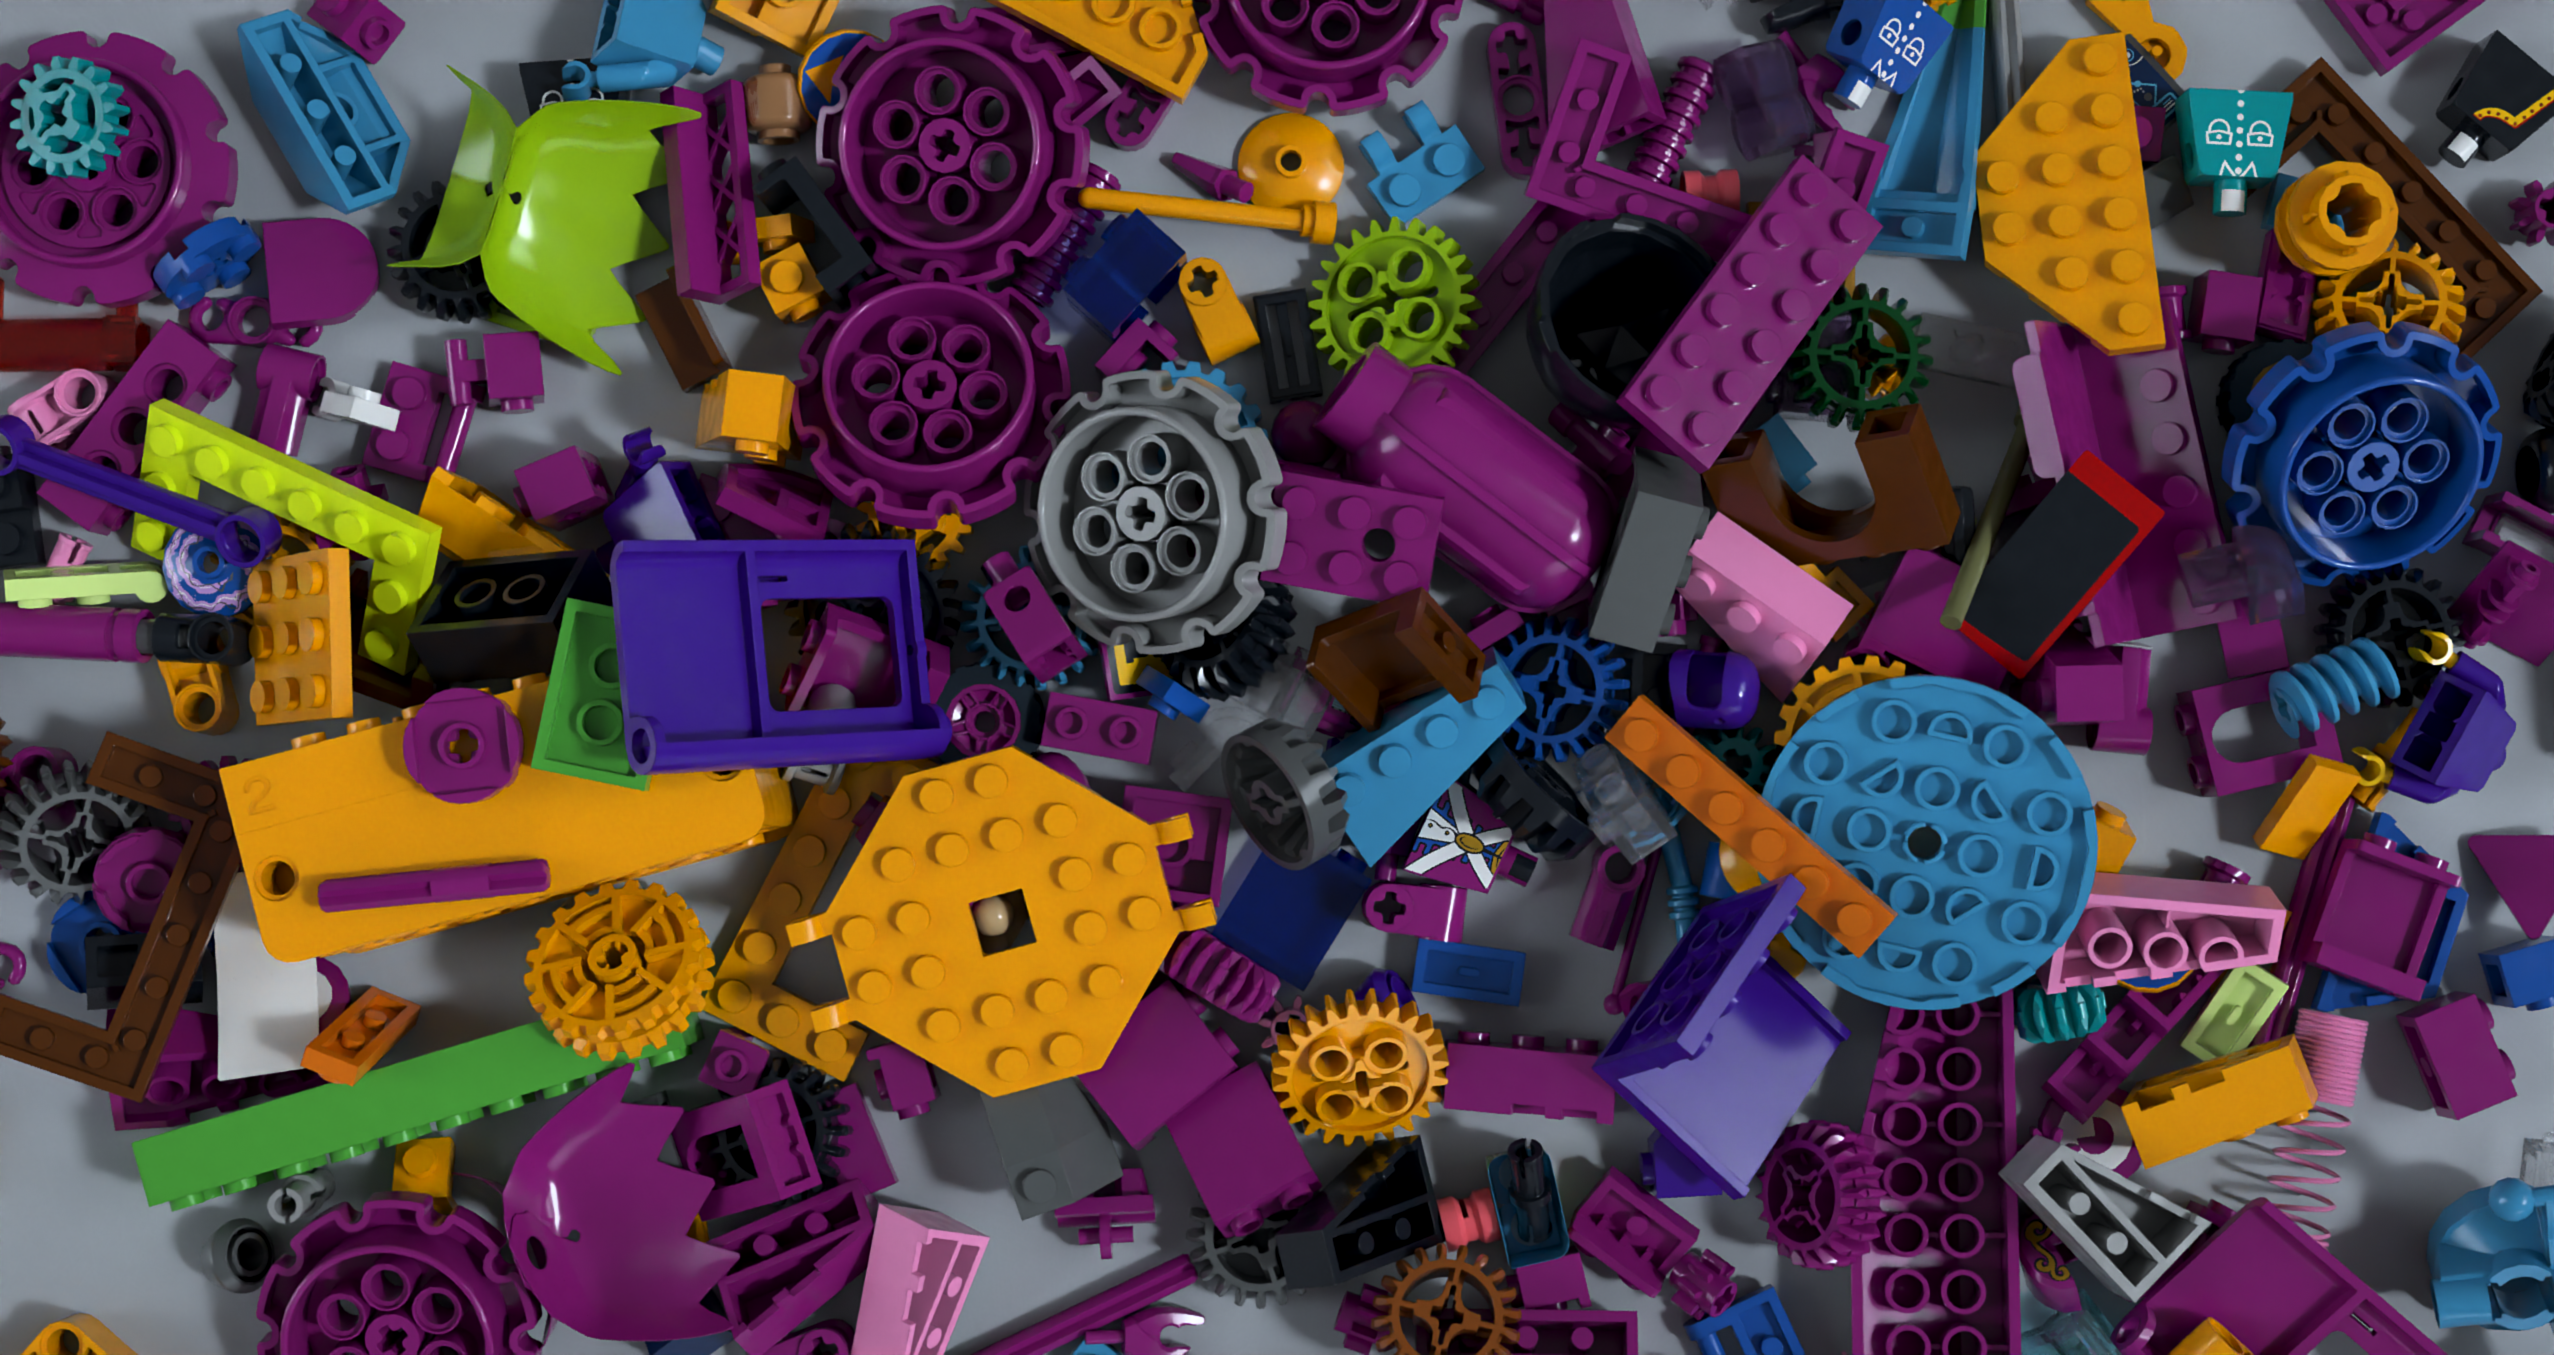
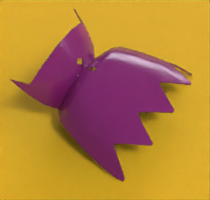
[451,1062,740,1350]

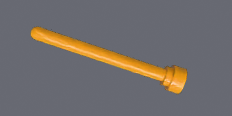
[1078,187,1337,245]

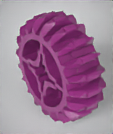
[1158,928,1281,1023]
[1755,1120,1888,1271]

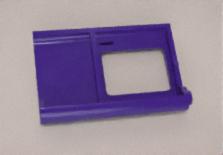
[610,539,952,775]

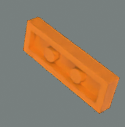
[300,986,422,1087]

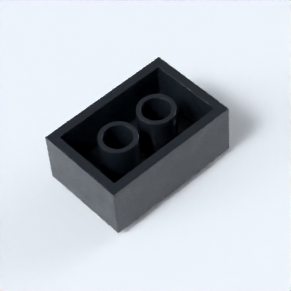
[406,548,613,684]

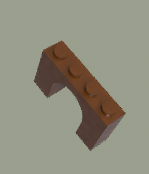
[1702,403,1961,566]

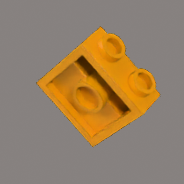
[707,0,840,58]

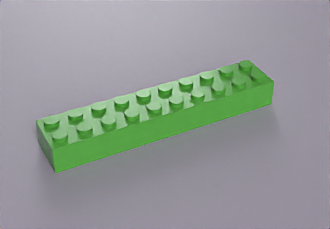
[131,1012,705,1212]

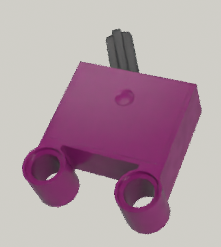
[1841,486,2008,690]

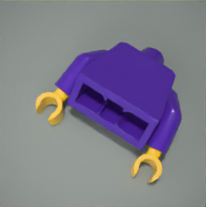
[2351,629,2516,804]

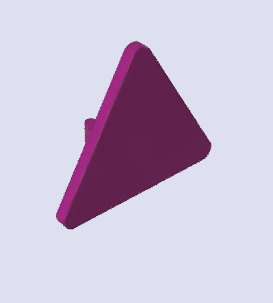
[2468,835,2554,940]

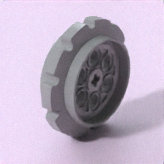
[1024,370,1287,655]

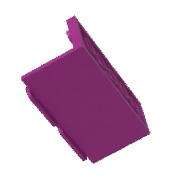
[2012,300,2243,648]

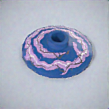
[162,512,273,616]

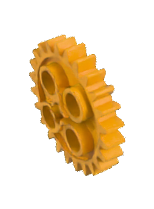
[1271,988,1449,1147]

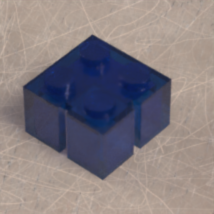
[1063,208,1187,345]

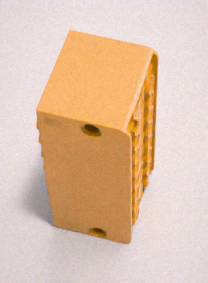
[219,673,798,963]

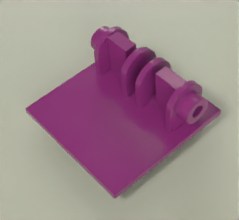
[2447,540,2554,667]

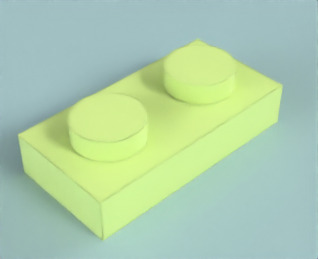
[2178,965,2289,1061]

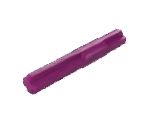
[318,859,551,913]

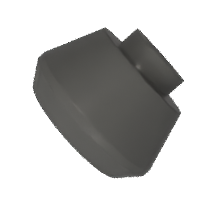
[200,1218,275,1294]

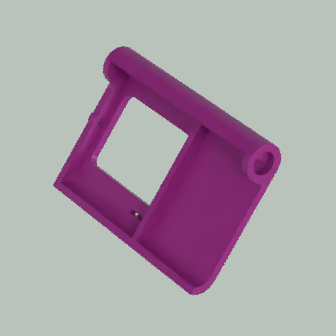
[2108,1197,2448,1355]

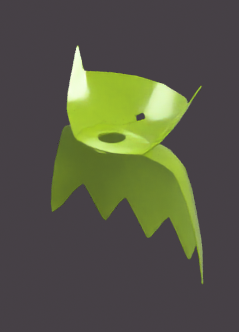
[386,65,702,376]

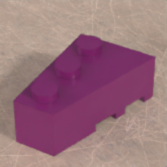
[2009,619,2125,726]
[1441,1030,1615,1125]
[706,1177,879,1355]

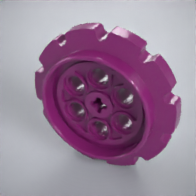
[1194,0,1463,117]
[816,5,1090,286]
[0,31,238,308]
[791,268,1072,530]
[256,1191,542,1355]

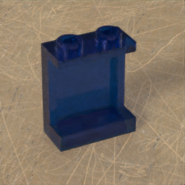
[1211,848,1372,992]

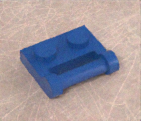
[1683,1284,1805,1355]

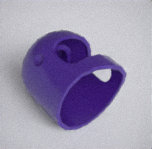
[1669,649,1761,730]

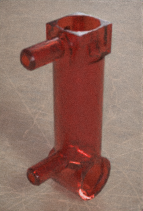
[0,277,151,372]

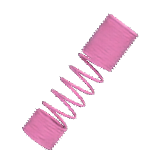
[2267,1008,2369,1251]

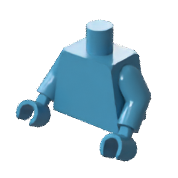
[561,0,724,101]

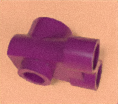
[1548,403,1633,482]

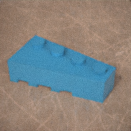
[1321,646,1527,868]

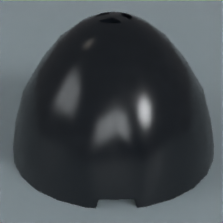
[1526,213,1717,430]

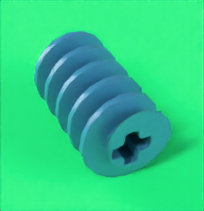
[2268,637,2400,739]

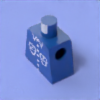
[1826,0,1954,110]

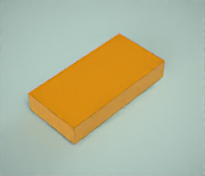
[2252,754,2362,860]

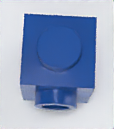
[2478,935,2554,1011]

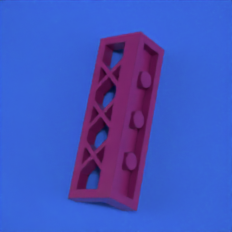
[660,79,762,305]

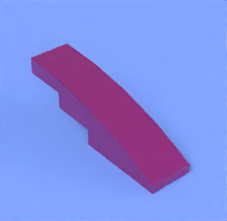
[2041,968,2225,1125]

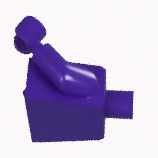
[596,426,726,575]

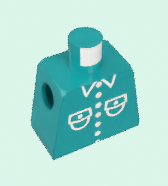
[2175,88,2293,217]

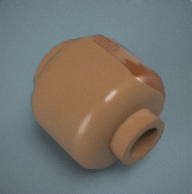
[743,63,813,146]

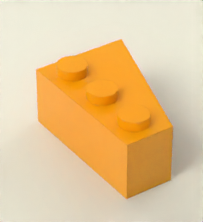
[695,369,802,468]
[2121,1034,2319,1170]

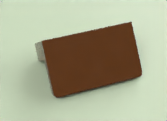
[635,265,734,393]

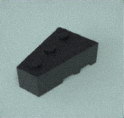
[1275,1135,1446,1290]

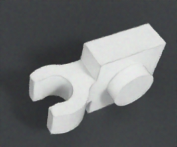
[312,377,400,432]

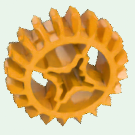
[2312,238,2466,343]

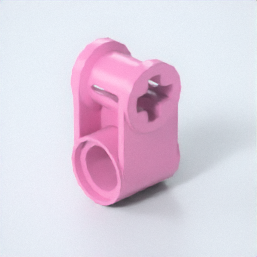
[7,369,118,451]

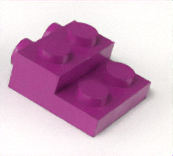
[1122,785,1232,907]

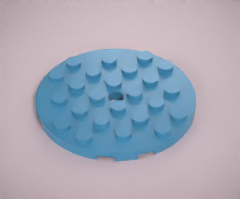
[1758,674,2098,1010]

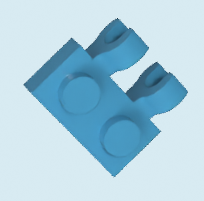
[1358,100,1485,225]

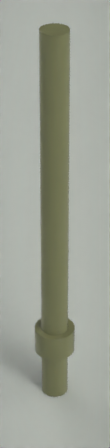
[1940,406,2030,630]

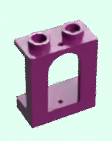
[2174,662,2344,797]
[672,1078,822,1222]

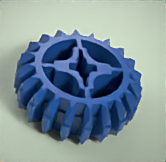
[1495,616,1630,762]

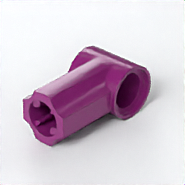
[249,343,327,457]
[2086,646,2153,756]
[1569,841,1646,951]

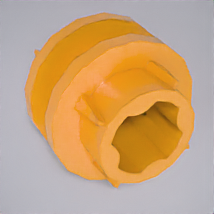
[2274,161,2398,277]

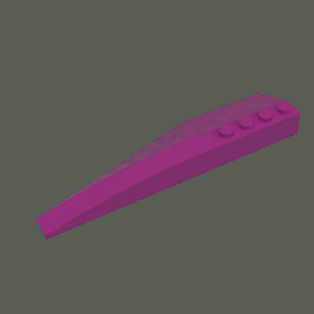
[1850,988,2022,1355]

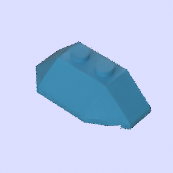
[237,9,411,215]

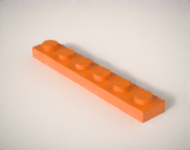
[1604,694,1898,959]

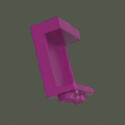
[779,603,950,761]
[2299,832,2463,1002]
[1077,979,1240,1151]
[1166,1060,1322,1238]

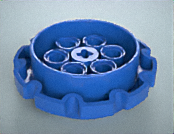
[2221,321,2502,587]

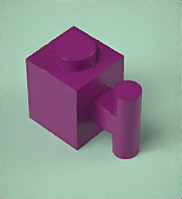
[444,331,545,414]

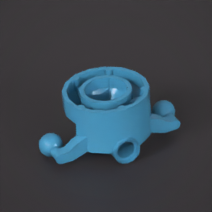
[2426,1177,2554,1335]

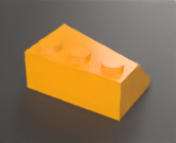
[418,466,610,577]

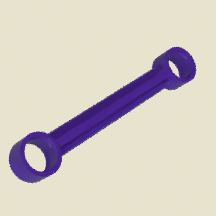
[0,414,282,568]

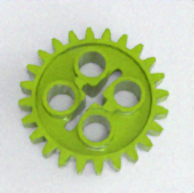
[1308,216,1482,375]

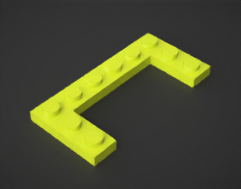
[131,398,443,676]

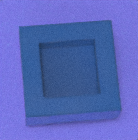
[1135,665,1210,724]

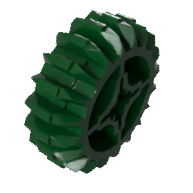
[1785,283,1934,432]

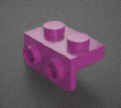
[1567,1166,1700,1298]

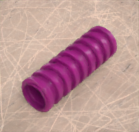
[1627,56,1723,187]
[1010,162,1121,308]

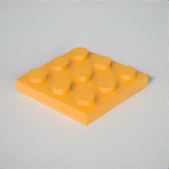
[247,548,353,726]

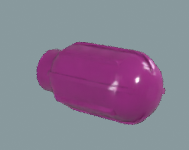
[1312,342,1619,614]

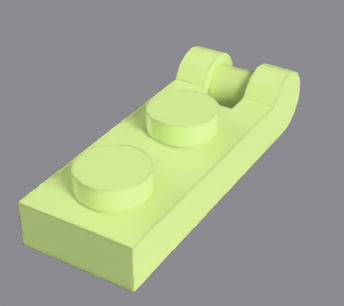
[3,561,168,609]

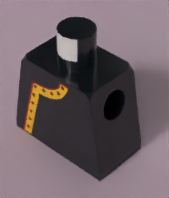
[2436,30,2554,168]

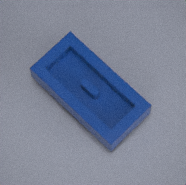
[1411,938,1526,1007]

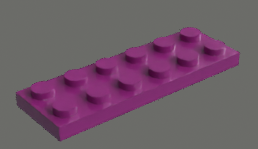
[1616,154,1883,474]

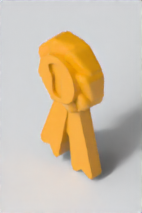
[2085,0,2187,80]

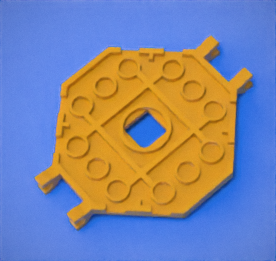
[785,745,1217,1098]

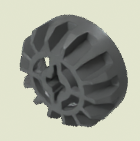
[1221,718,1350,871]

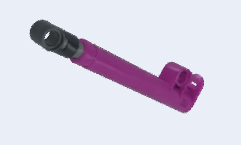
[0,602,253,667]

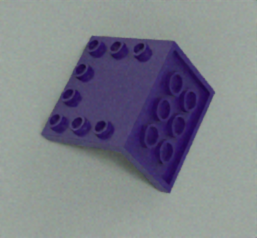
[1591,873,1852,1200]

